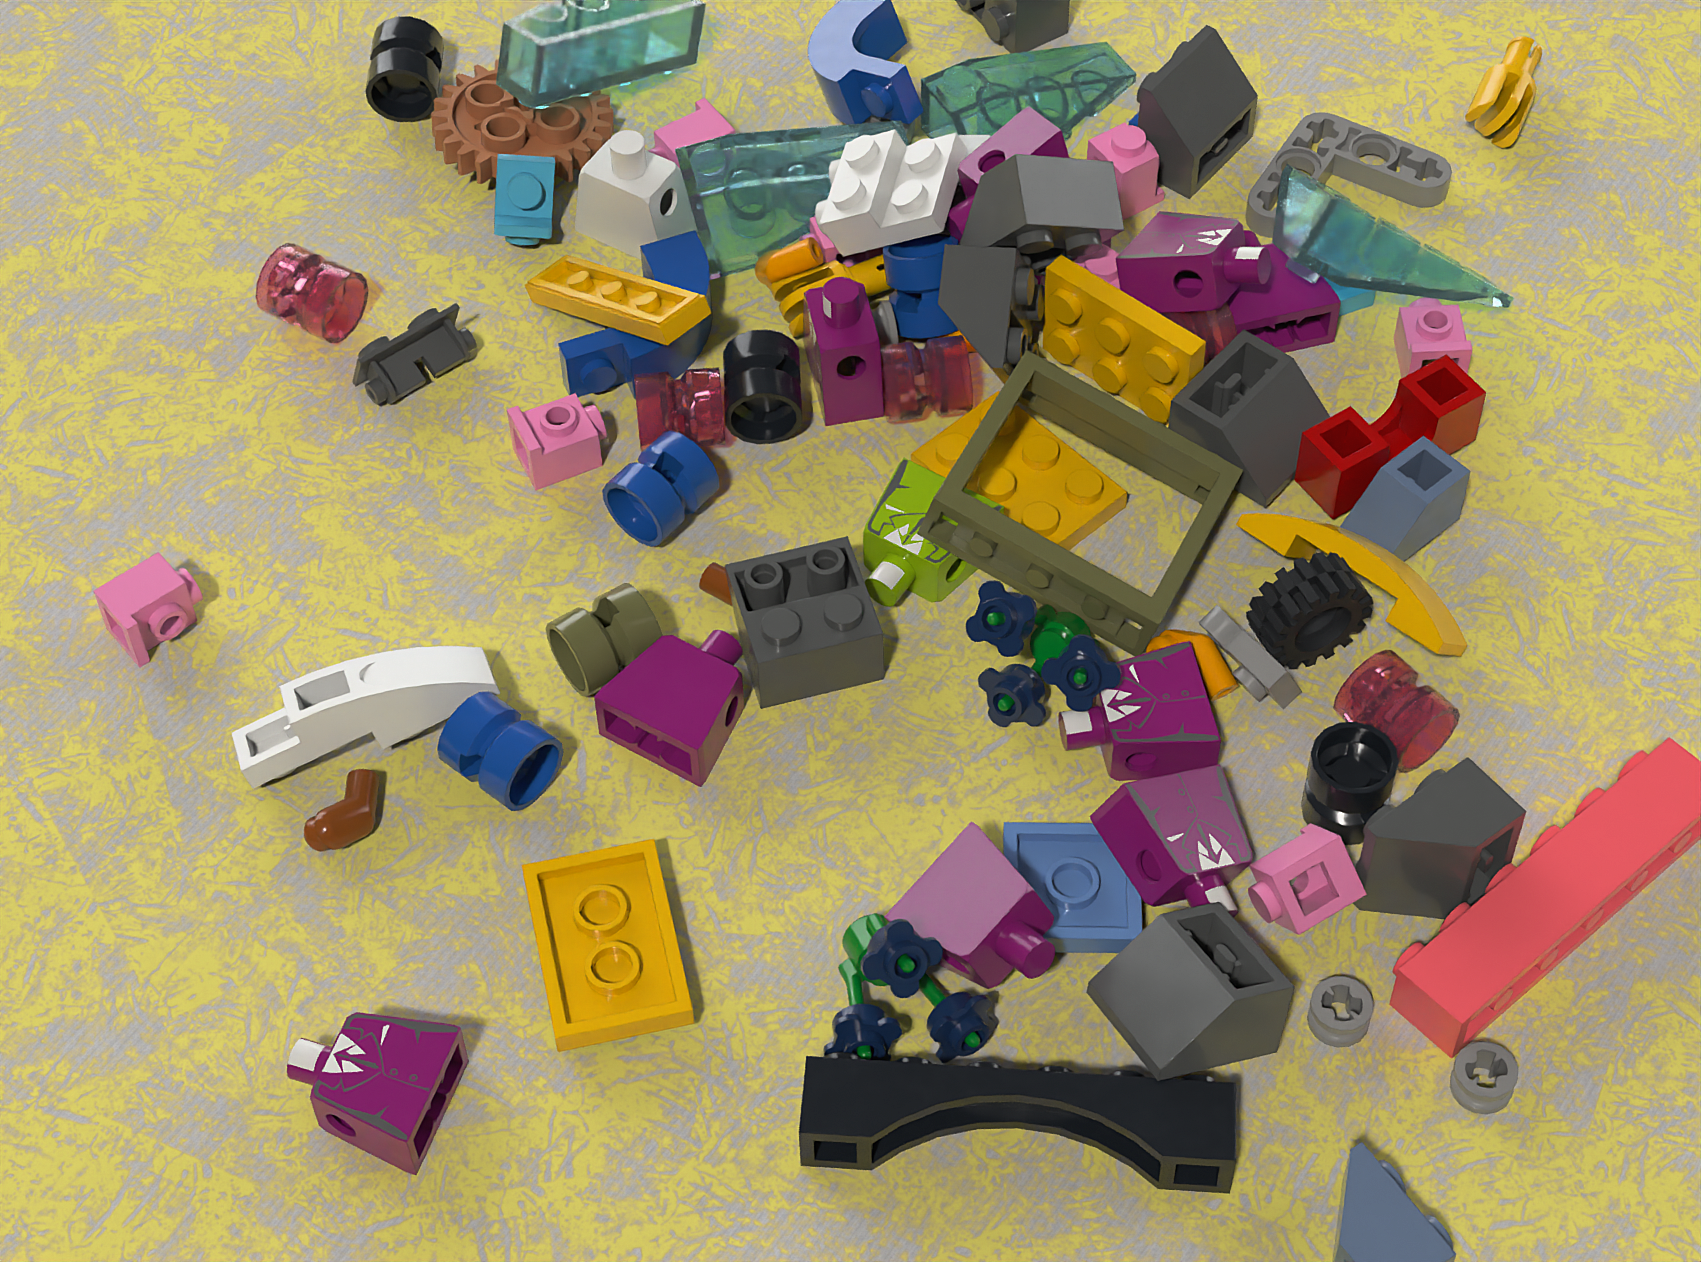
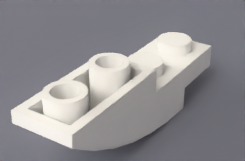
[232,646,500,789]

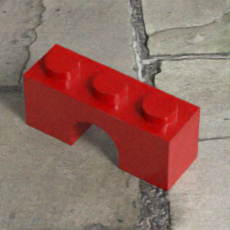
[1294,354,1486,519]

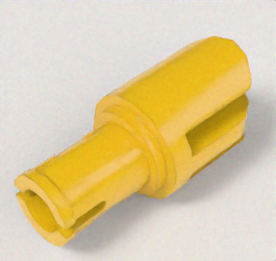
[1465,36,1543,148]
[769,254,891,338]

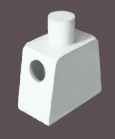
[575,130,696,260]

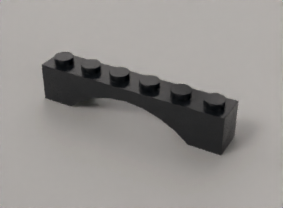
[799,1052,1236,1194]

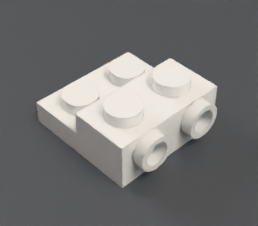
[815,129,967,257]

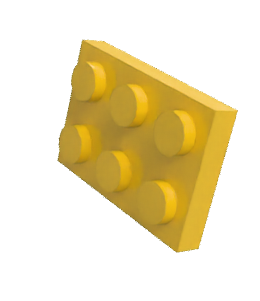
[1043,255,1206,426]
[911,391,1127,551]
[522,839,695,1052]

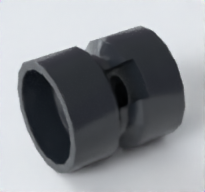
[365,16,444,122]
[723,330,802,444]
[1301,722,1399,845]

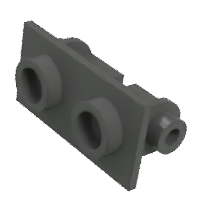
[352,303,477,405]

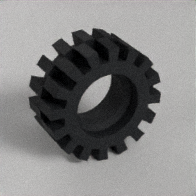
[1246,552,1374,669]

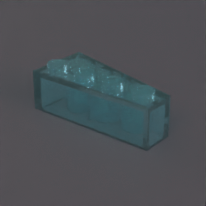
[496,0,706,109]

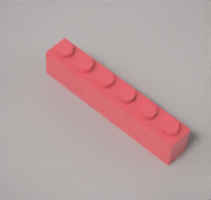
[1389,737,1701,1059]

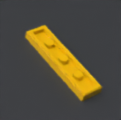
[525,255,712,346]

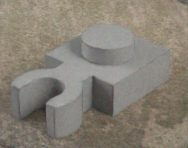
[1198,605,1302,710]

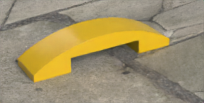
[1236,513,1467,656]

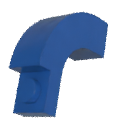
[808,0,924,128]
[558,230,713,399]

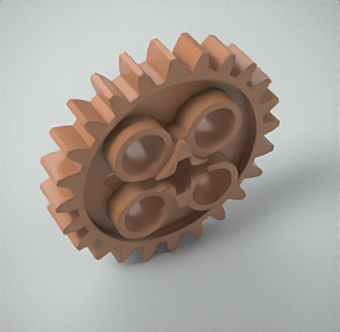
[431,57,614,184]

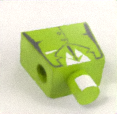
[863,458,1004,607]

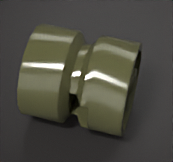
[546,583,663,697]

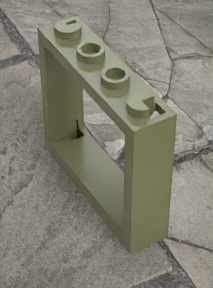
[917,349,1243,656]

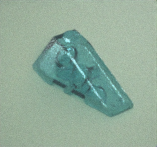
[921,42,1136,142]
[675,120,909,280]
[1272,164,1514,308]

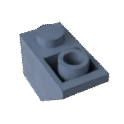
[1340,435,1471,561]
[1332,1142,1456,1262]

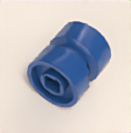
[883,234,959,338]
[602,431,720,547]
[437,691,564,811]

